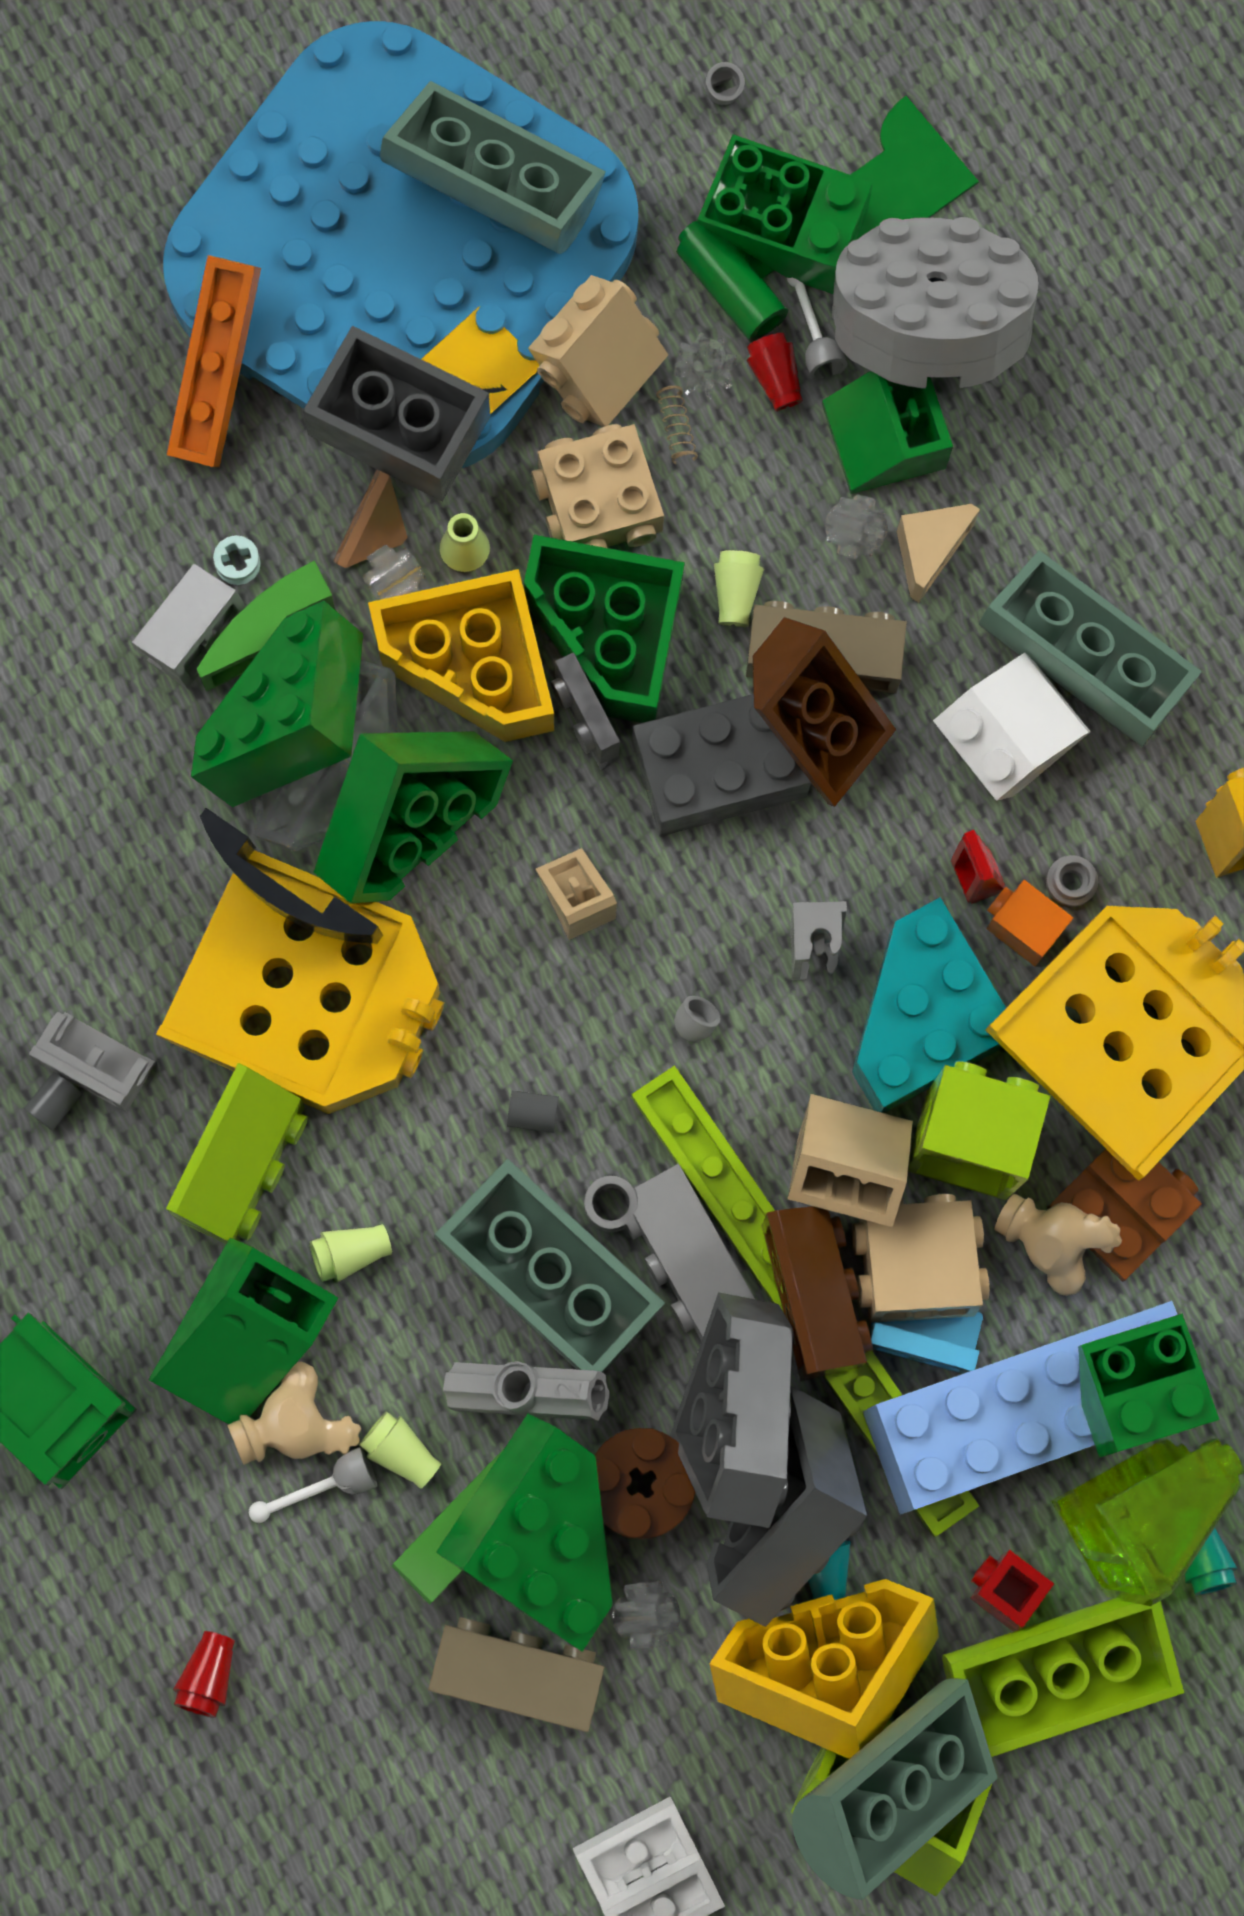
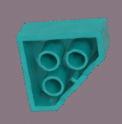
[852,897,1006,1113]

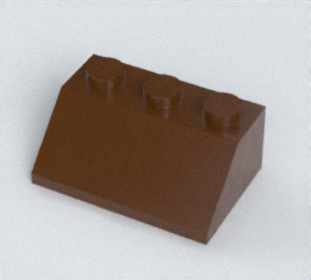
[752,617,896,807]
[761,1206,873,1382]

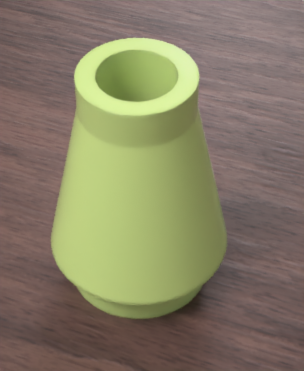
[440,513,490,572]
[714,550,764,627]
[310,1224,392,1283]
[359,1411,441,1489]

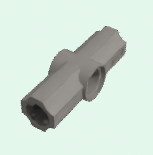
[443,1361,610,1421]

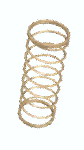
[656,385,698,464]

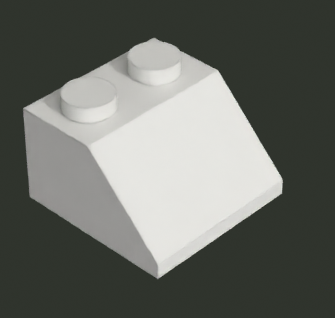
[933,653,1091,801]

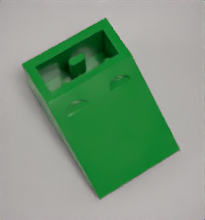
[697,134,873,294]
[148,1238,339,1424]

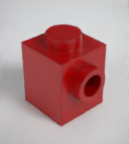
[970,1550,1054,1631]

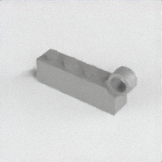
[584,1163,755,1354]

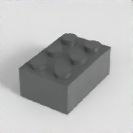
[303,326,490,502]
[632,694,811,837]

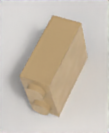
[788,1094,913,1227]

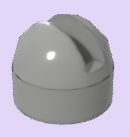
[704,62,745,105]
[674,996,720,1042]

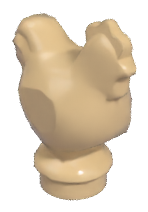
[995,1194,1122,1296]
[227,1362,361,1465]

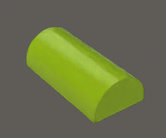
[942,1587,1184,1757]

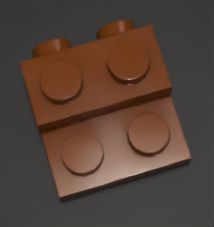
[1047,1148,1202,1282]

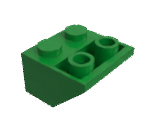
[822,371,953,494]
[1078,1313,1220,1458]

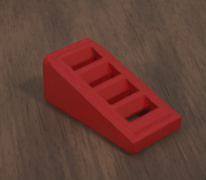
[951,830,1005,904]

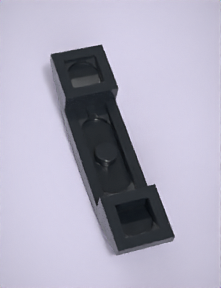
[200,808,383,944]

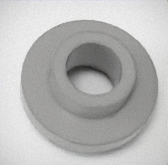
[1046,855,1098,907]

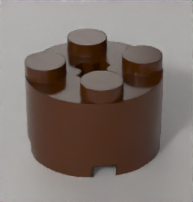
[595,1428,696,1540]

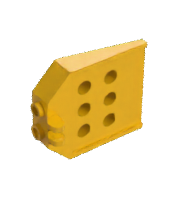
[156,850,445,1114]
[985,906,1244,1181]

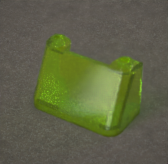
[1051,1439,1244,1607]

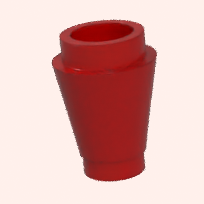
[746,332,803,412]
[173,1631,235,1718]

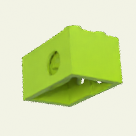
[908,1061,1051,1200]

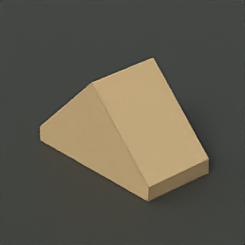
[897,504,980,603]
[535,848,617,940]

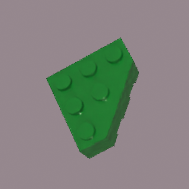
[524,535,685,723]
[191,600,363,808]
[313,731,513,903]
[436,1413,613,1652]

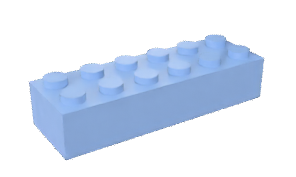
[862,1301,1178,1515]

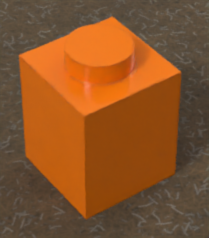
[986,880,1074,967]

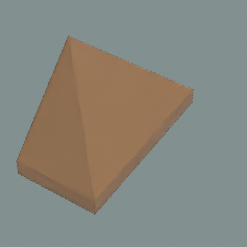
[333,469,408,568]

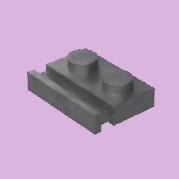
[550,652,620,770]

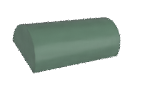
[380,81,606,254]
[979,550,1202,747]
[434,1158,665,1373]
[792,1678,998,1900]

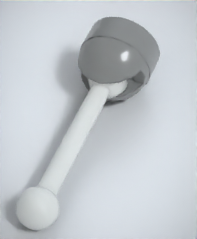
[787,278,848,380]
[249,1447,377,1523]

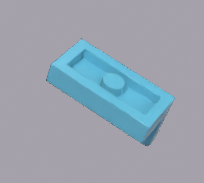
[869,1312,983,1374]

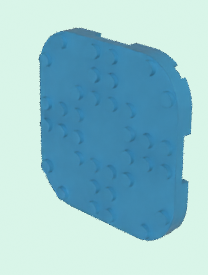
[163,21,638,468]

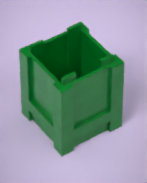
[0,1313,137,1489]

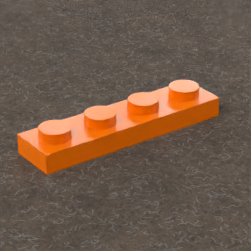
[167,255,261,467]

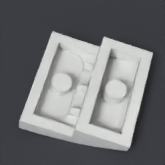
[573,1797,725,1916]

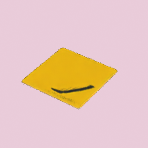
[421,306,540,414]

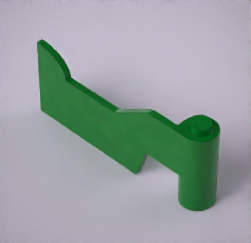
[676,96,979,343]

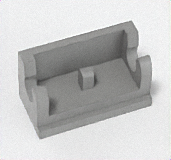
[132,564,246,689]
[791,901,847,980]
[29,1012,156,1113]

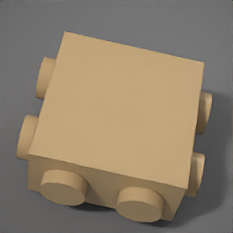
[528,275,668,427]
[531,424,664,548]
[852,1194,990,1323]

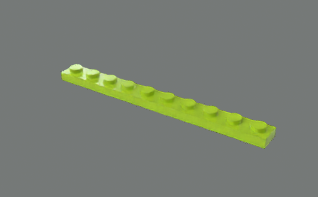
[631,1065,979,1537]

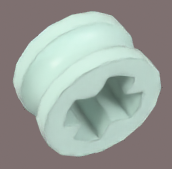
[213,535,261,585]

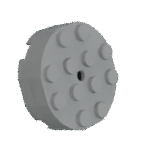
[832,217,1039,388]

